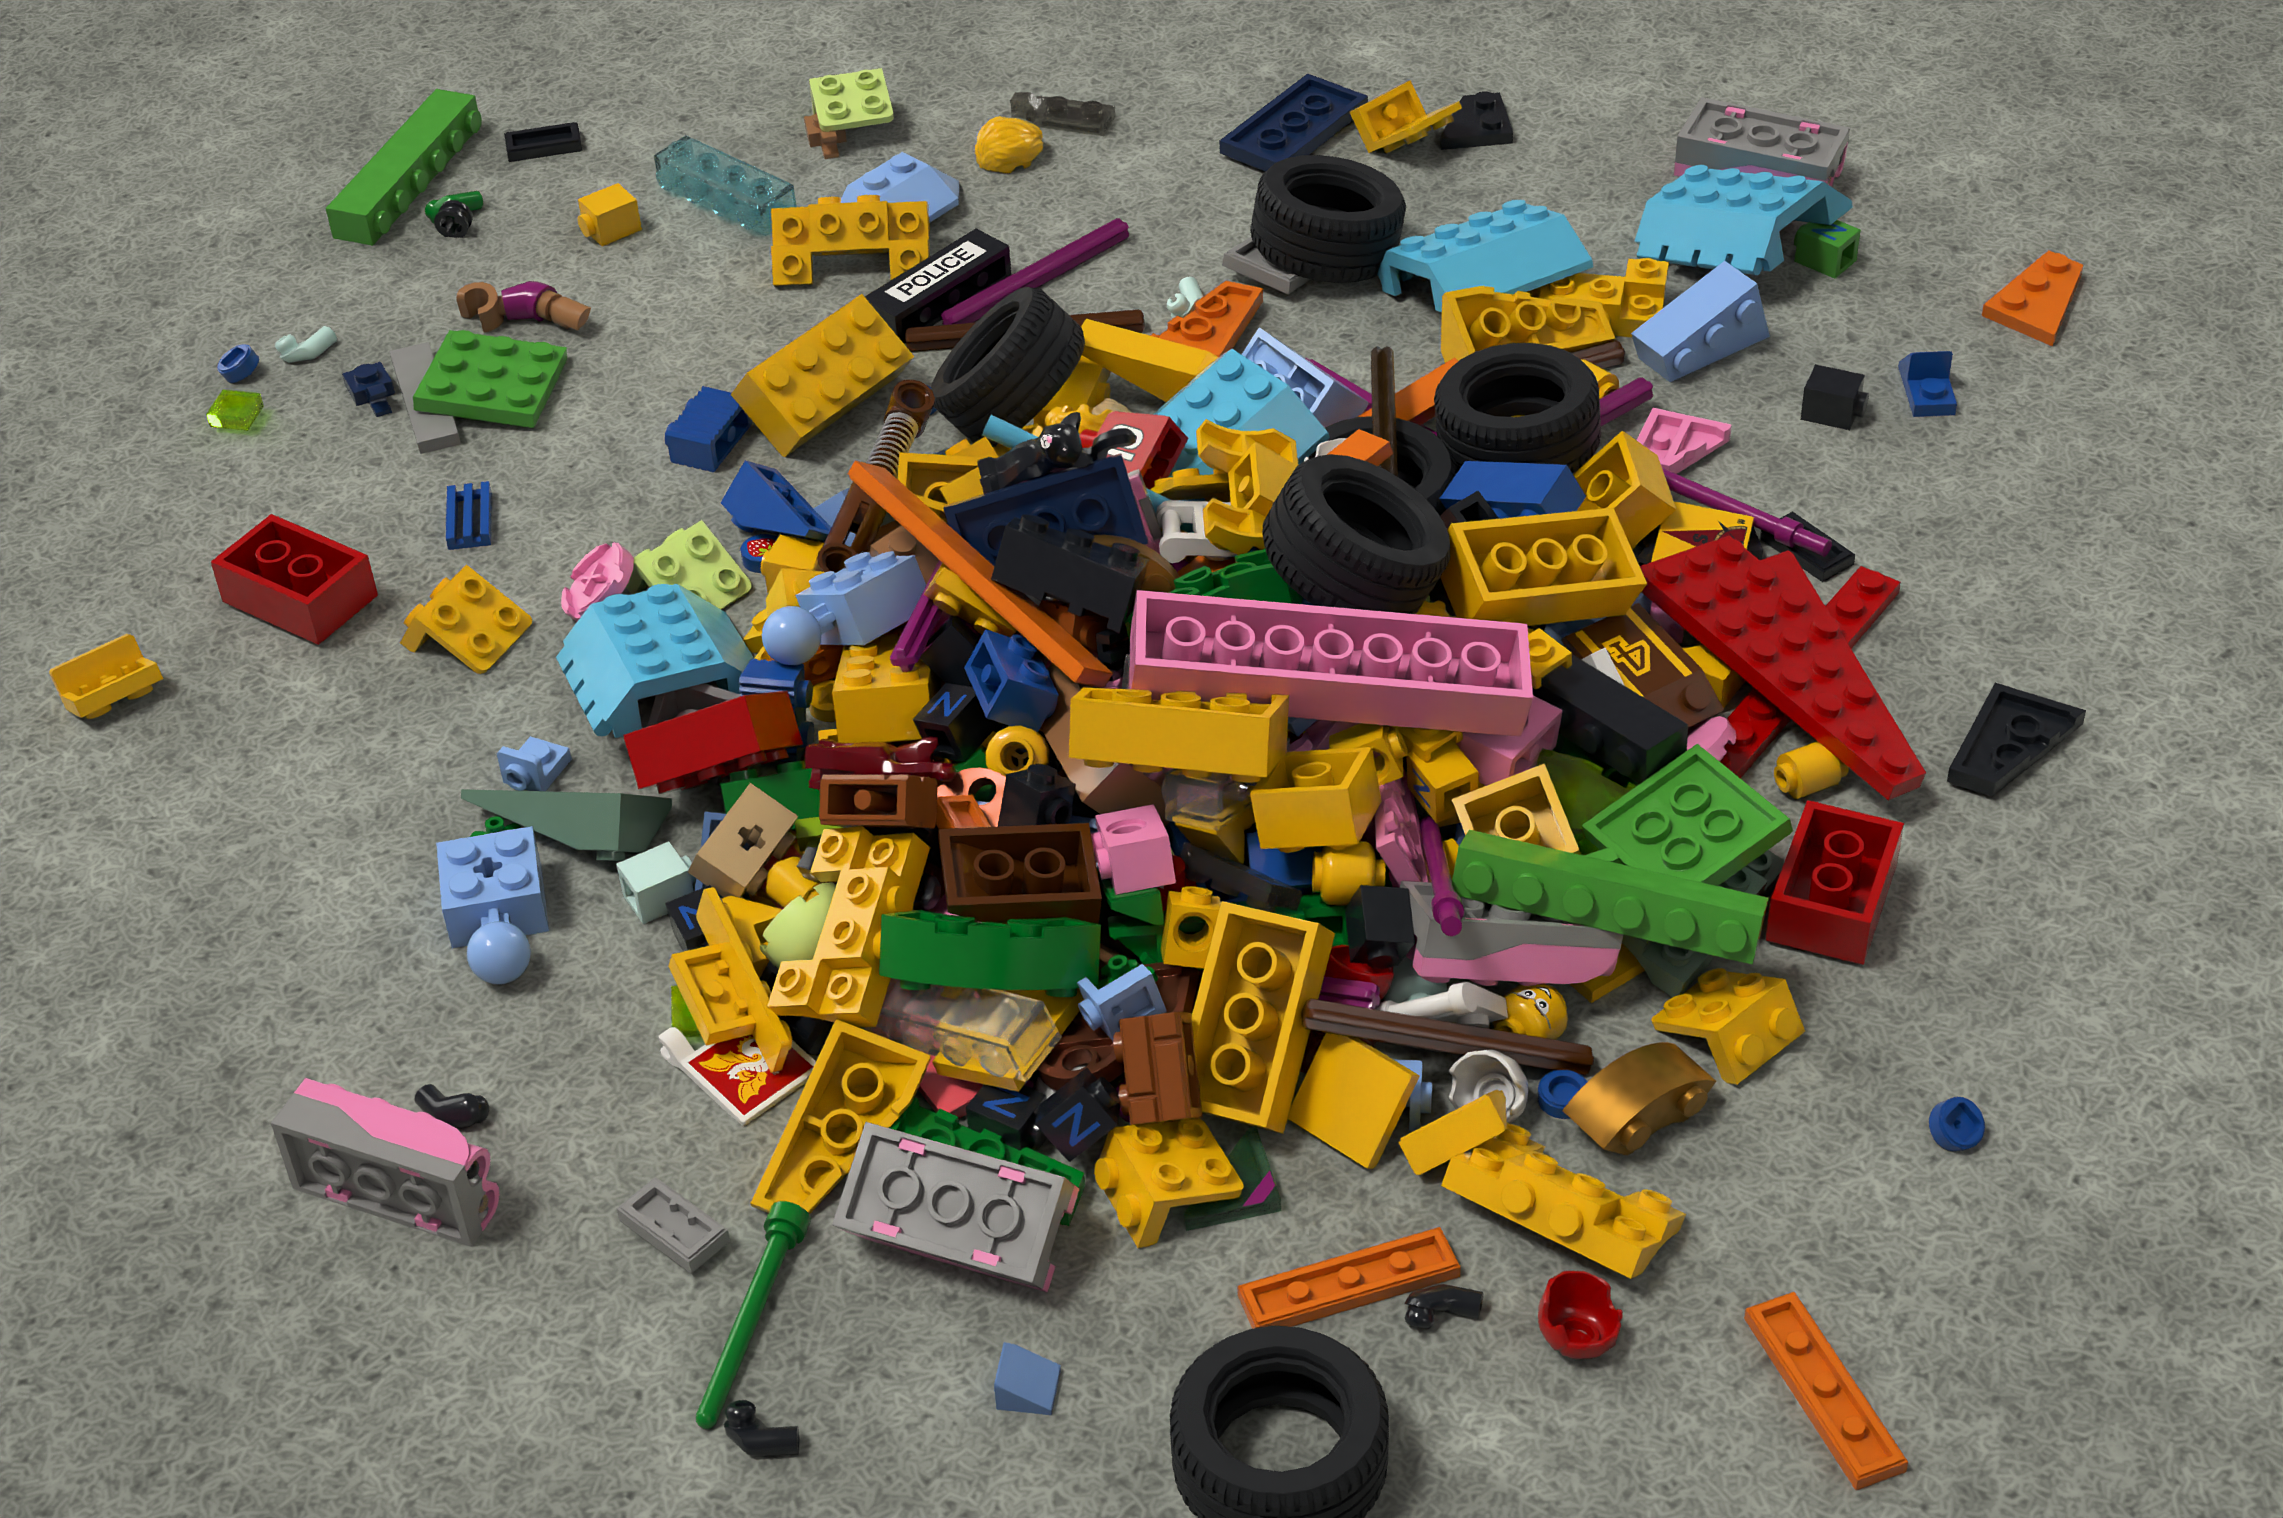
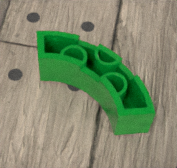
[1125,549,1303,641]
[879,910,1101,997]

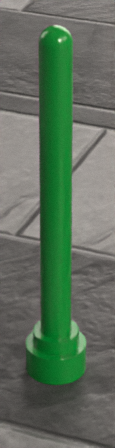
[695,1201,811,1429]

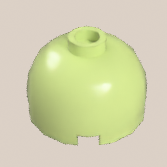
[760,882,836,969]

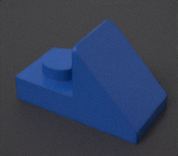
[1898,351,1957,417]

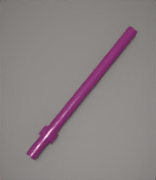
[1662,468,1832,557]
[1419,816,1464,936]

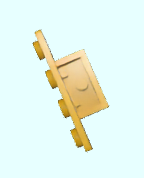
[668,887,792,1072]

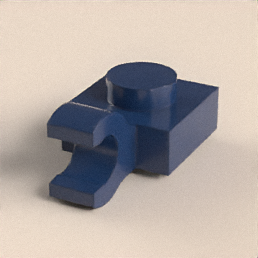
[342,362,395,417]

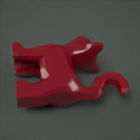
[805,737,957,790]

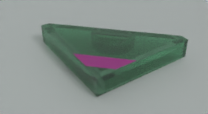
[1184,1127,1281,1231]

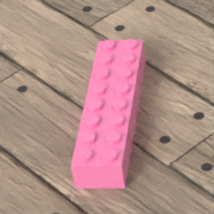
[1129,590,1533,737]

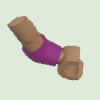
[456,281,591,333]

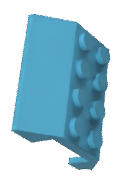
[1635,165,1853,275]
[1377,200,1593,312]
[1153,349,1330,530]
[556,584,754,738]

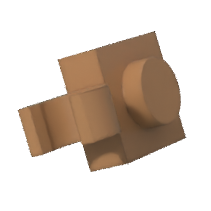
[804,113,847,159]

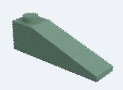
[461,789,672,861]

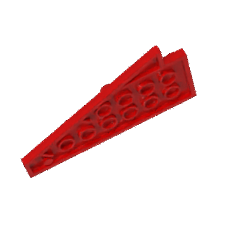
[1640,535,1926,801]

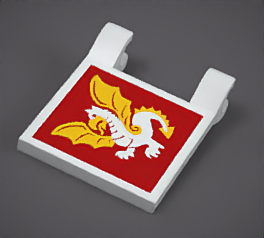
[658,1027,816,1127]

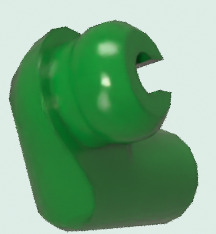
[425,191,483,223]

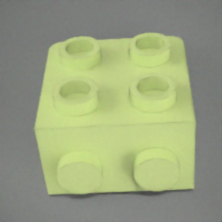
[809,68,894,132]
[626,520,752,610]

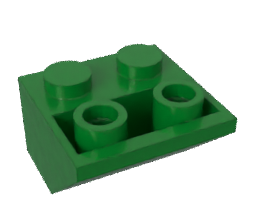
[721,761,820,830]

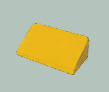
[1398,1089,1507,1175]

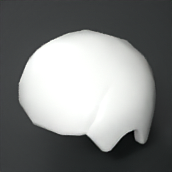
[1449,1050,1528,1123]

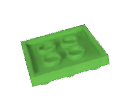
[413,330,567,428]
[1582,744,1793,886]

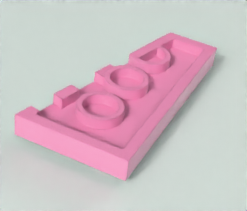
[1373,753,1431,888]

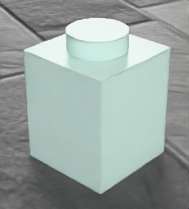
[616,841,696,924]

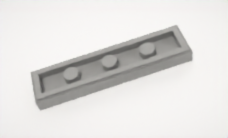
[389,342,461,454]

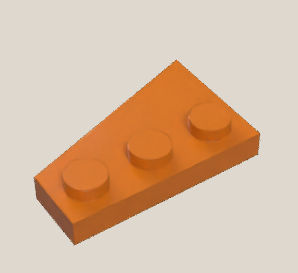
[1982,250,2083,347]
[1150,281,1263,357]

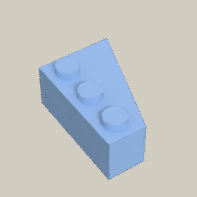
[1631,261,1770,382]

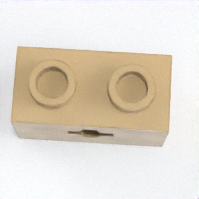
[688,783,798,898]

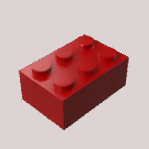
[211,514,378,645]
[623,690,803,794]
[1766,800,1904,965]

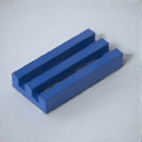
[446,481,492,550]

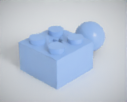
[762,551,926,665]
[436,826,549,984]

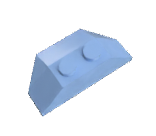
[841,152,959,223]

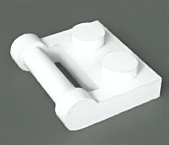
[1156,500,1237,563]
[1376,982,1508,1028]

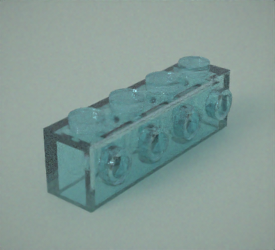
[654,135,796,236]

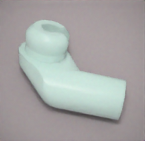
[1167,277,1203,318]
[275,326,337,363]

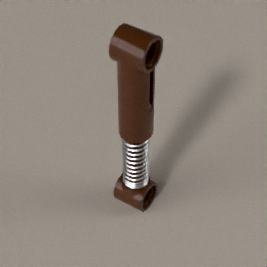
[812,380,935,573]

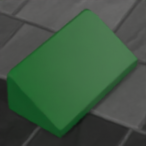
[1097,868,1165,926]

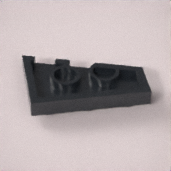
[1947,682,2086,797]

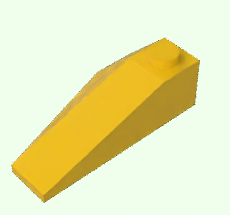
[1441,286,1615,363]
[1081,319,1218,402]
[750,1019,931,1215]

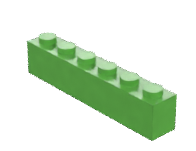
[326,89,482,246]
[1452,830,1768,964]

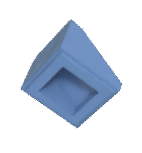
[994,1342,1061,1415]

